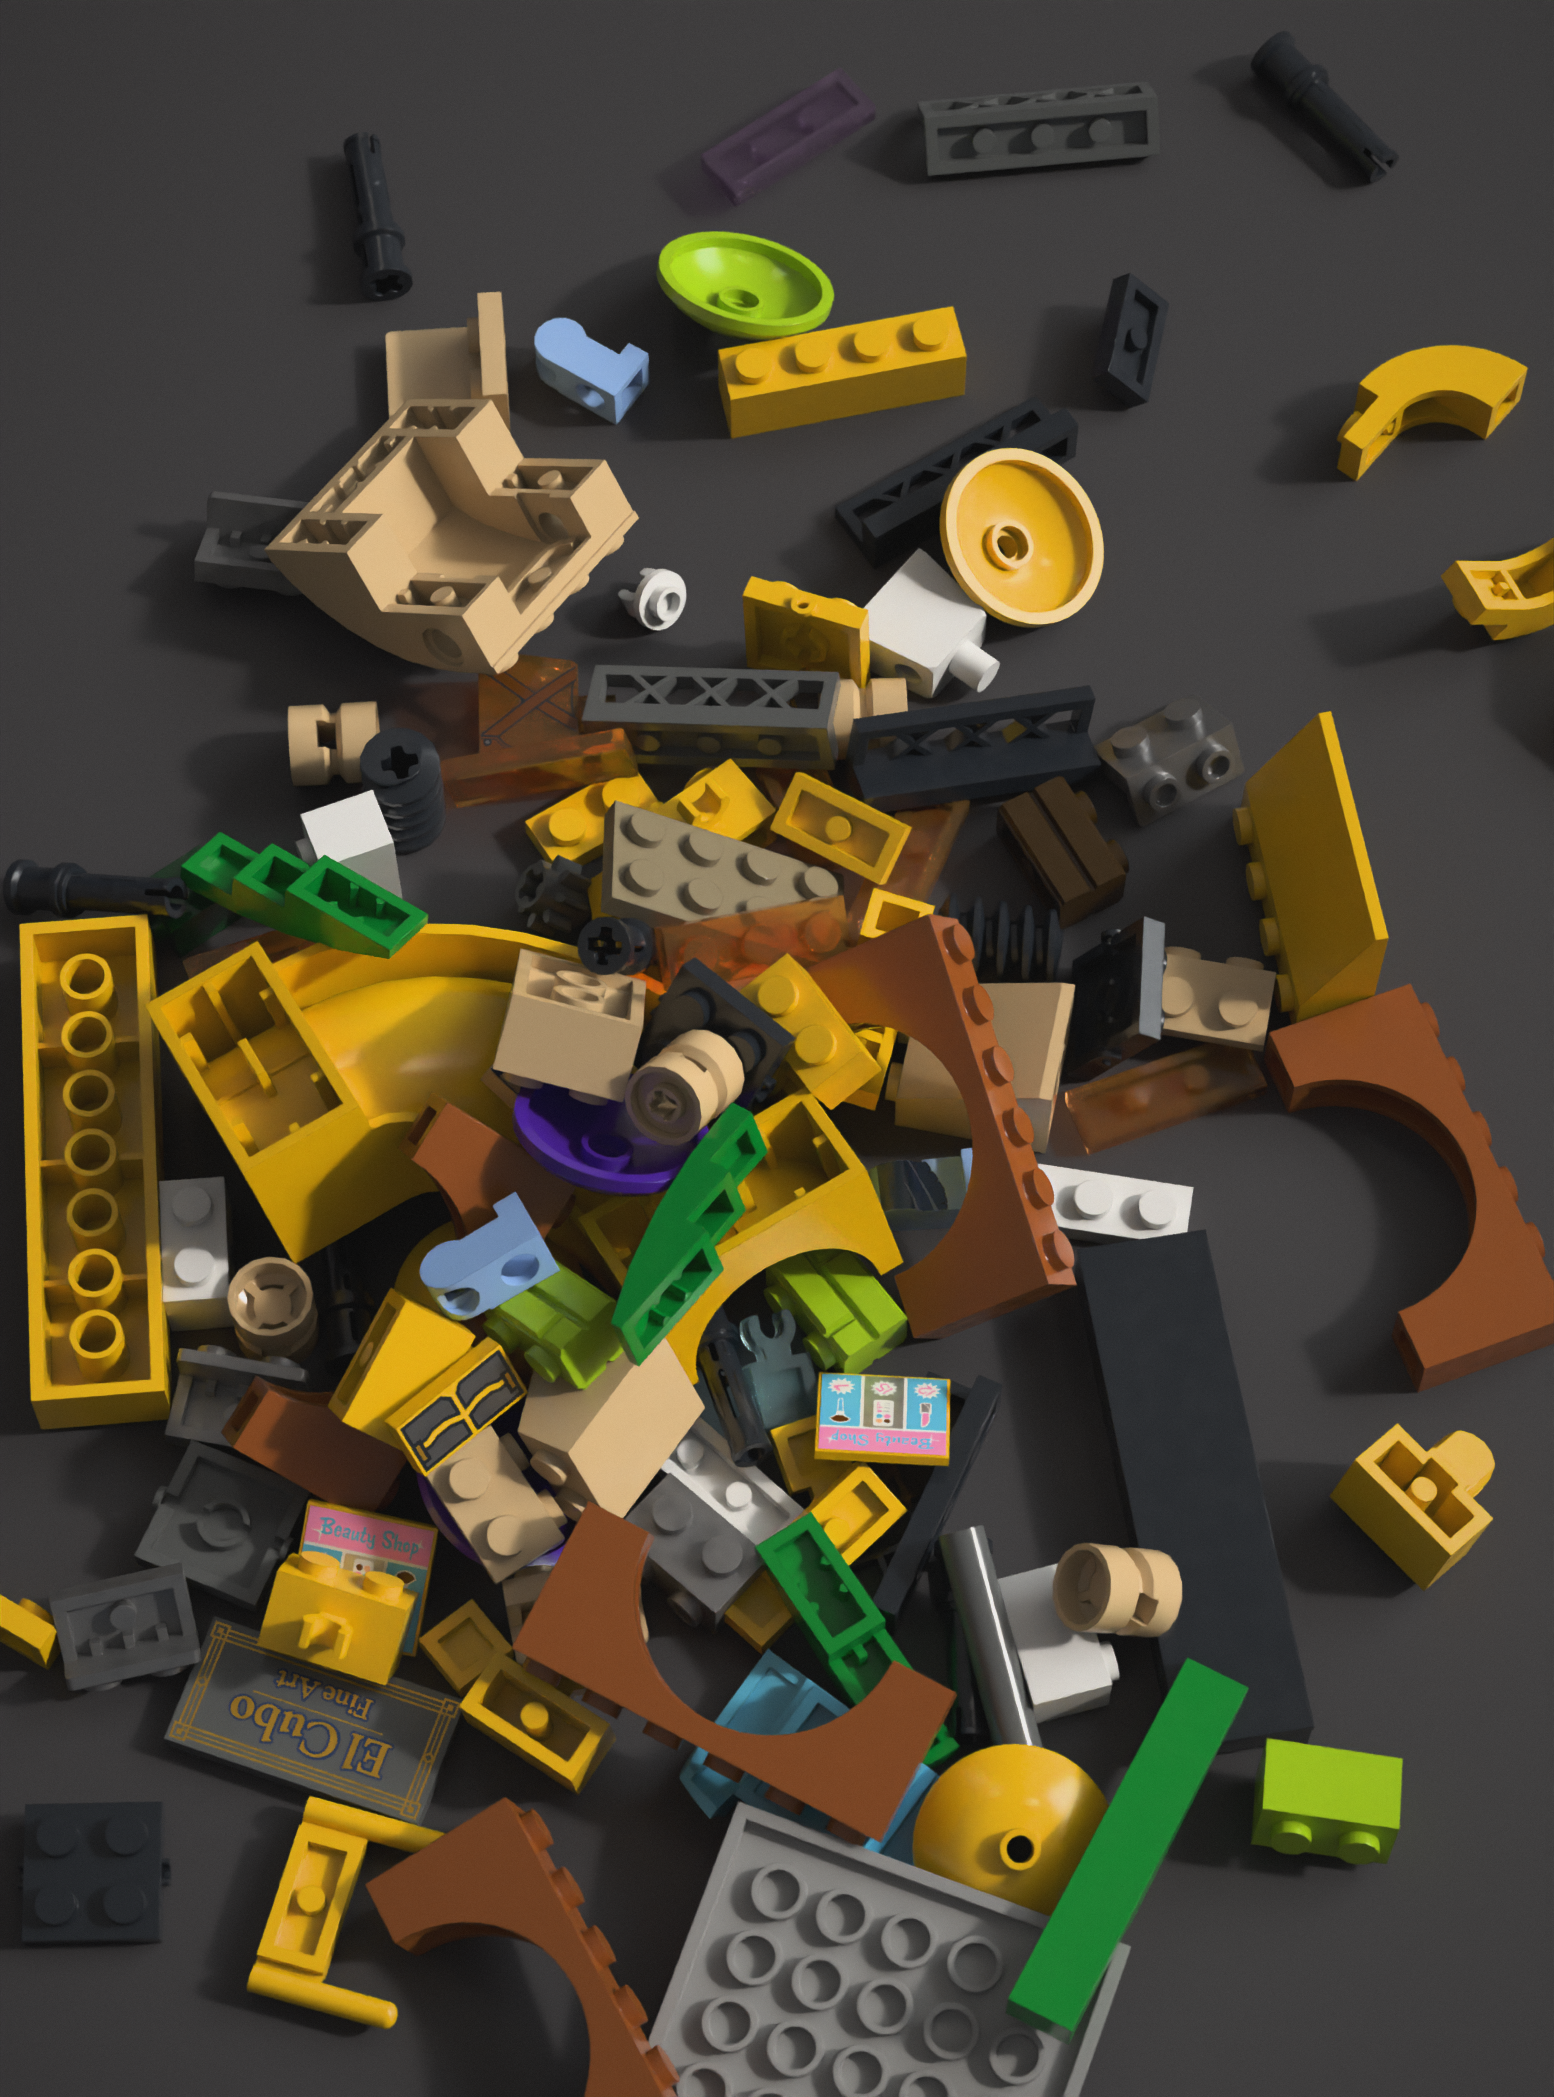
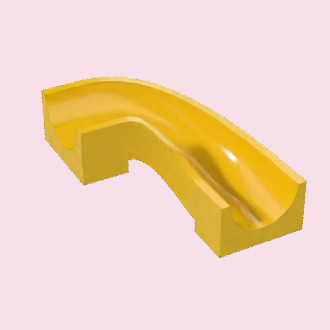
[144,924,904,1385]

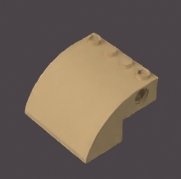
[264,399,639,675]

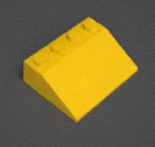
[1233,711,1389,1025]

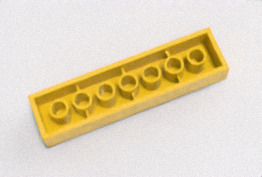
[19,914,173,1430]

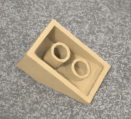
[493,949,646,1105]

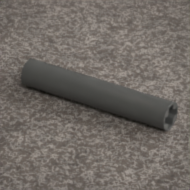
[938,1525,1043,1748]

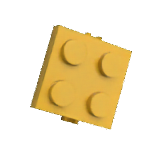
[742,576,870,688]

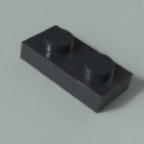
[1091,273,1169,408]

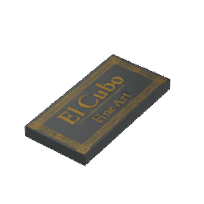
[164,1616,464,1826]

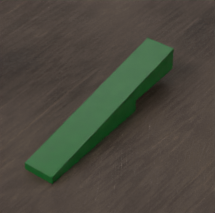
[1005,1658,1249,2045]

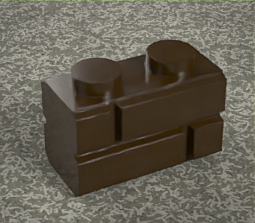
[996,776,1129,929]

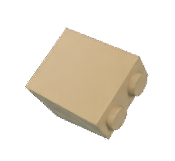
[885,983,1075,1153]
[517,1338,705,1522]

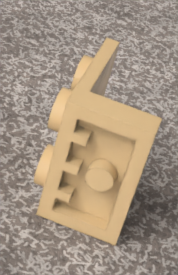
[385,292,511,433]

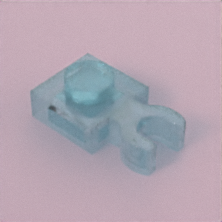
[740,1309,818,1430]

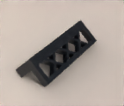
[835,396,1079,569]
[844,685,1101,812]
[849,1371,1003,1636]

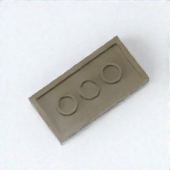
[601,800,844,969]

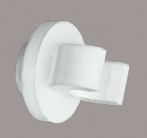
[618,568,686,630]

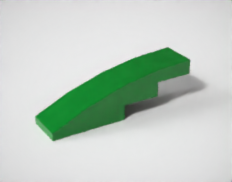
[180,832,428,959]
[611,1102,768,1367]
[755,1512,959,1770]

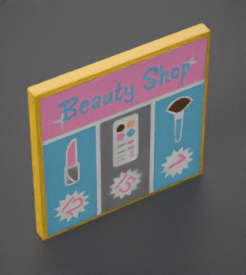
[814,1372,950,1466]
[298,1499,439,1657]

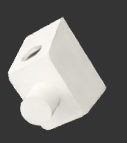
[864,548,1000,698]

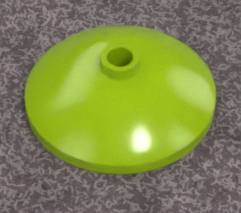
[656,231,834,341]

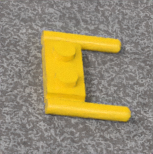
[247,1796,446,2029]

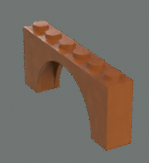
[805,914,1077,1339]
[1264,983,1554,1393]
[221,1092,577,1512]
[512,1501,957,1847]
[365,1797,680,2097]

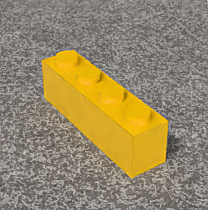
[718,306,967,439]

